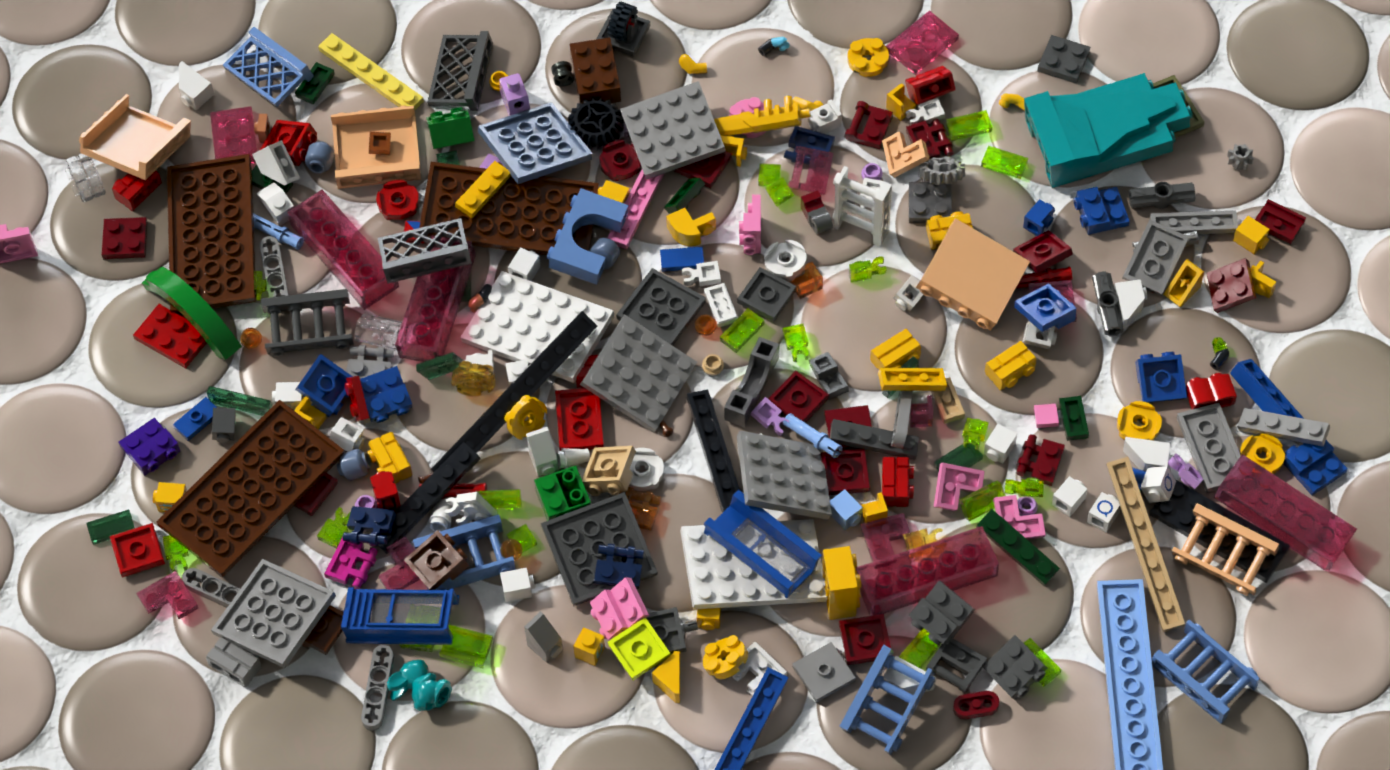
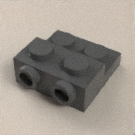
[909,581,976,645]
[982,635,1048,700]

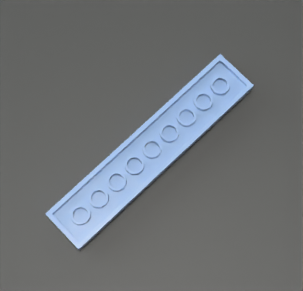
[1097,579,1163,770]

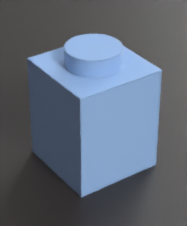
[830,490,863,530]

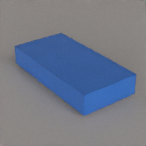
[660,247,704,272]

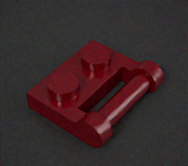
[844,101,893,150]

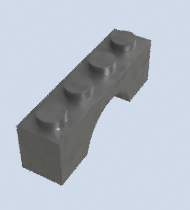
[724,337,779,427]

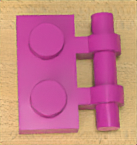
[324,537,378,589]

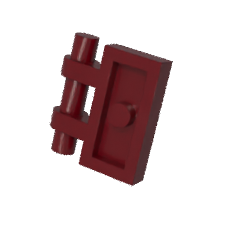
[906,119,954,162]
[1016,434,1065,486]

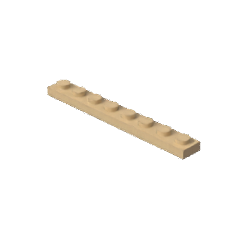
[1106,457,1185,632]

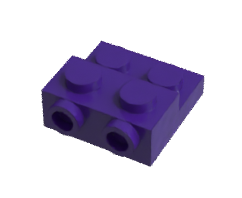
[118,417,181,476]

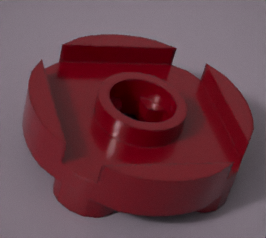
[599,140,641,182]

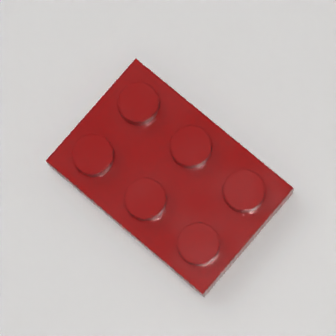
[133,304,207,369]
[555,388,604,451]

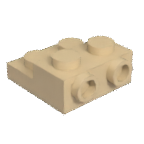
[582,446,636,496]

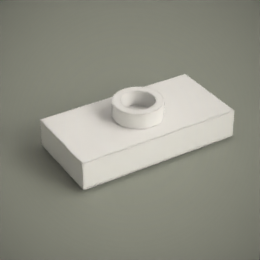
[704,283,738,328]

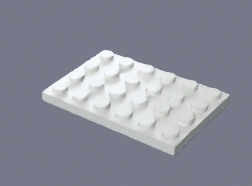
[460,271,615,383]
[680,519,827,609]

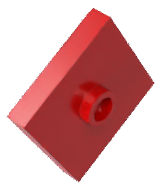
[110,523,165,578]

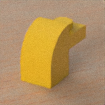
[666,208,716,246]

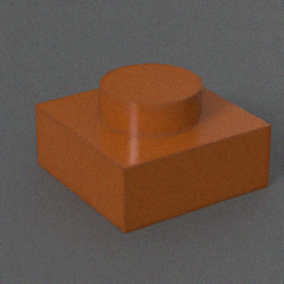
[369,132,391,155]

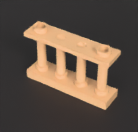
[1172,503,1279,596]

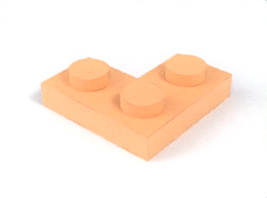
[882,131,930,178]

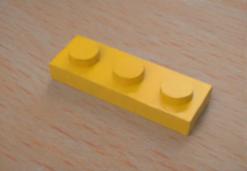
[455,161,511,218]
[878,368,947,391]

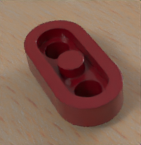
[953,691,999,720]

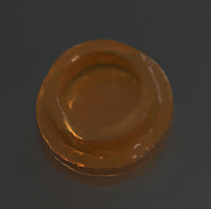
[695,314,716,336]
[240,328,262,349]
[500,539,523,561]

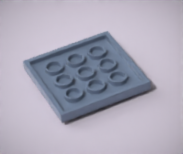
[478,102,593,184]

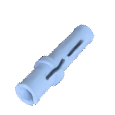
[253,213,304,250]
[783,413,843,458]

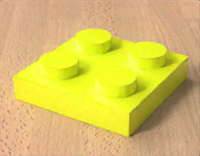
[607,617,671,681]

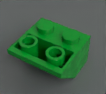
[426,107,475,149]
[534,465,591,521]

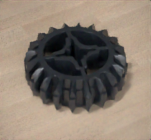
[568,97,624,151]

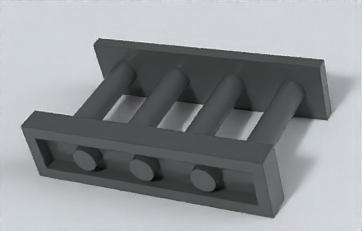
[261,289,354,356]

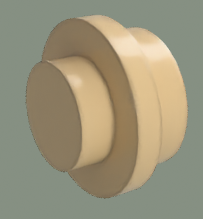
[702,354,724,375]

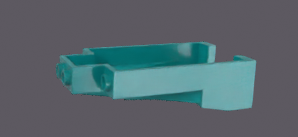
[1024,73,1193,188]

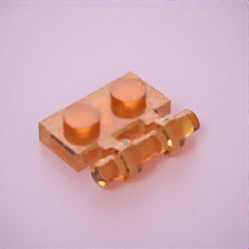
[619,487,662,531]

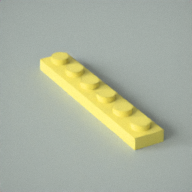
[318,33,424,110]

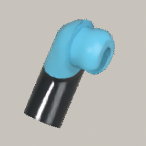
[758,36,790,56]

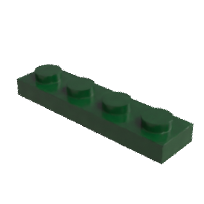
[976,509,1060,586]

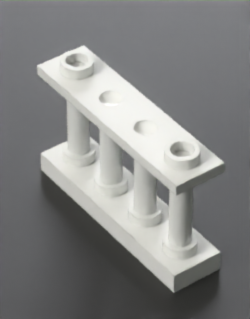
[832,166,892,247]

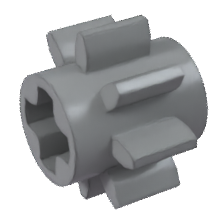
[1227,144,1254,170]

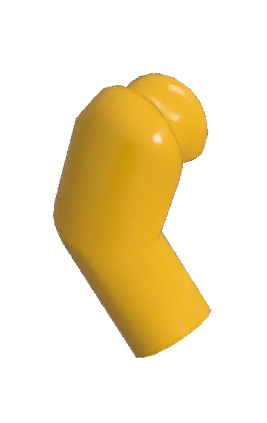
[679,54,707,74]
[792,96,823,111]

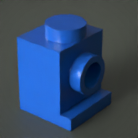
[1023,199,1055,236]

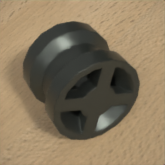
[551,61,574,87]

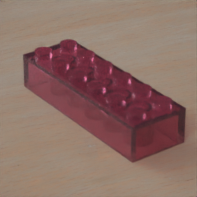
[288,190,399,310]
[395,235,476,365]
[1214,454,1357,572]
[856,526,999,616]

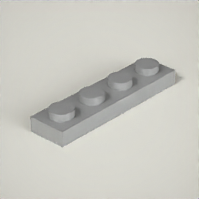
[1150,210,1238,234]
[1237,408,1330,447]

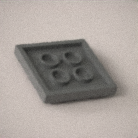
[616,268,706,346]

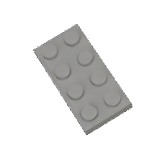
[1176,403,1250,493]

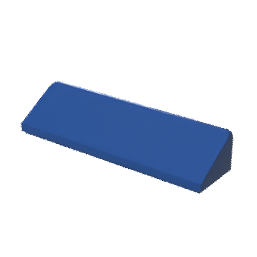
[1230,359,1304,419]

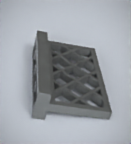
[427,31,493,111]
[378,218,472,284]

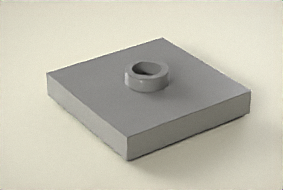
[792,642,856,703]

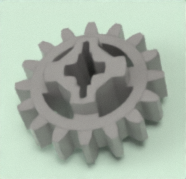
[919,156,965,185]

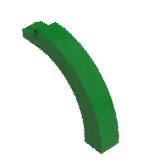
[142,266,242,360]

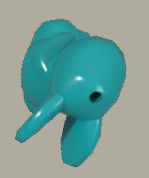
[387,660,452,711]

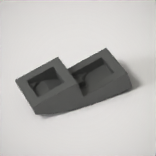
[809,352,849,400]

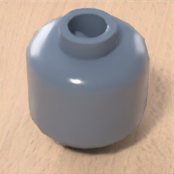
[305,142,335,173]
[590,238,620,269]
[337,449,372,481]

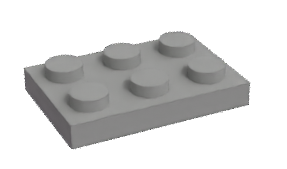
[1122,220,1189,296]

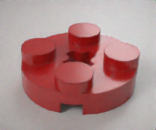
[376,180,419,220]

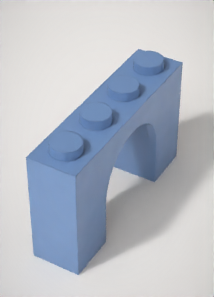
[547,188,629,285]

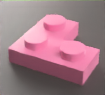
[934,463,985,511]
[993,495,1046,540]

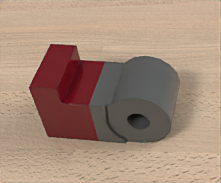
[801,190,833,234]

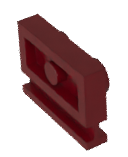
[1255,199,1306,244]

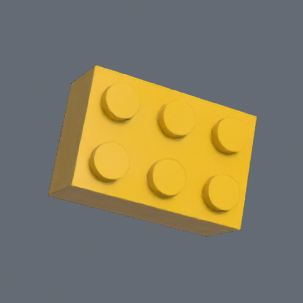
[822,546,861,620]

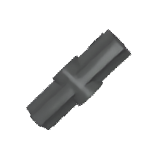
[1129,182,1196,209]
[1092,271,1124,337]

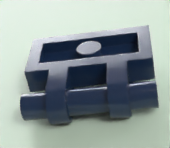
[784,126,835,169]
[343,506,396,546]
[594,544,644,589]

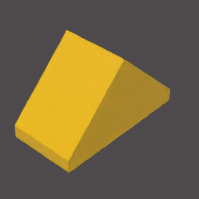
[1163,259,1204,307]
[652,651,680,703]

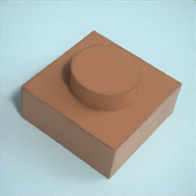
[254,114,270,143]

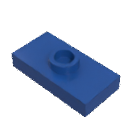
[173,397,217,441]

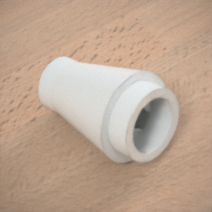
[556,448,590,469]
[429,499,453,532]

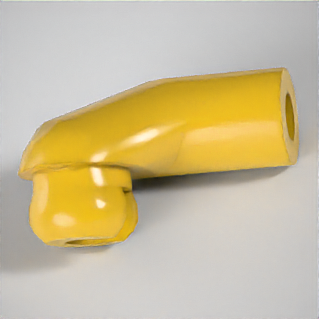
[999,93,1025,111]

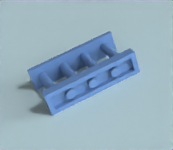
[413,514,516,590]
[1152,620,1260,724]
[840,644,935,755]

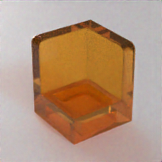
[790,262,823,299]

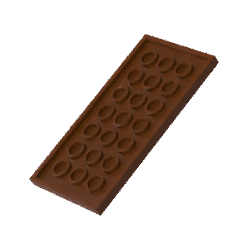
[167,154,257,314]
[419,162,599,255]
[156,400,345,578]

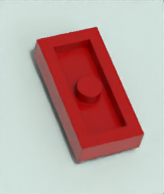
[345,376,369,421]

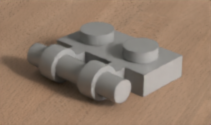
[346,345,394,379]

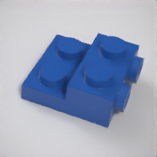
[1073,187,1130,235]
[1014,283,1077,332]
[1135,352,1187,403]
[295,354,353,417]
[360,366,412,423]
[1283,440,1348,496]

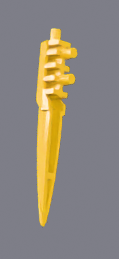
[714,96,811,136]

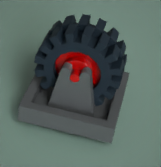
[596,1,651,57]

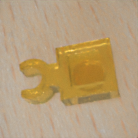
[903,528,946,556]

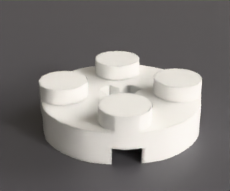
[764,240,808,282]
[628,448,664,491]

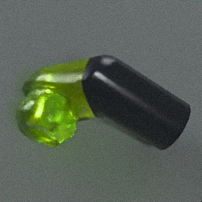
[1210,337,1229,370]

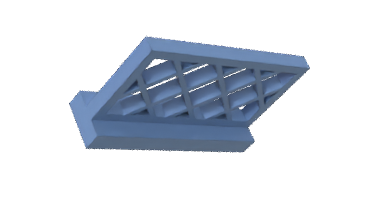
[223,27,314,107]

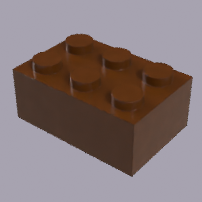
[569,37,621,104]

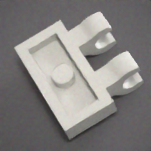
[445,492,498,526]
[732,642,787,696]

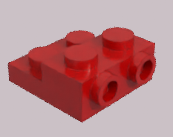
[260,120,317,166]

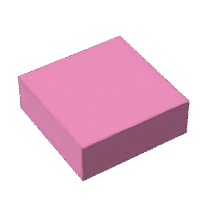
[1034,404,1059,428]

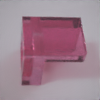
[909,395,933,428]

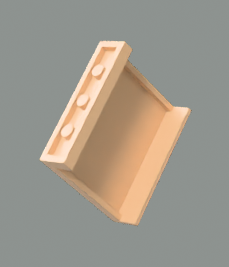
[79,94,191,180]
[331,106,422,189]
[916,218,1030,331]

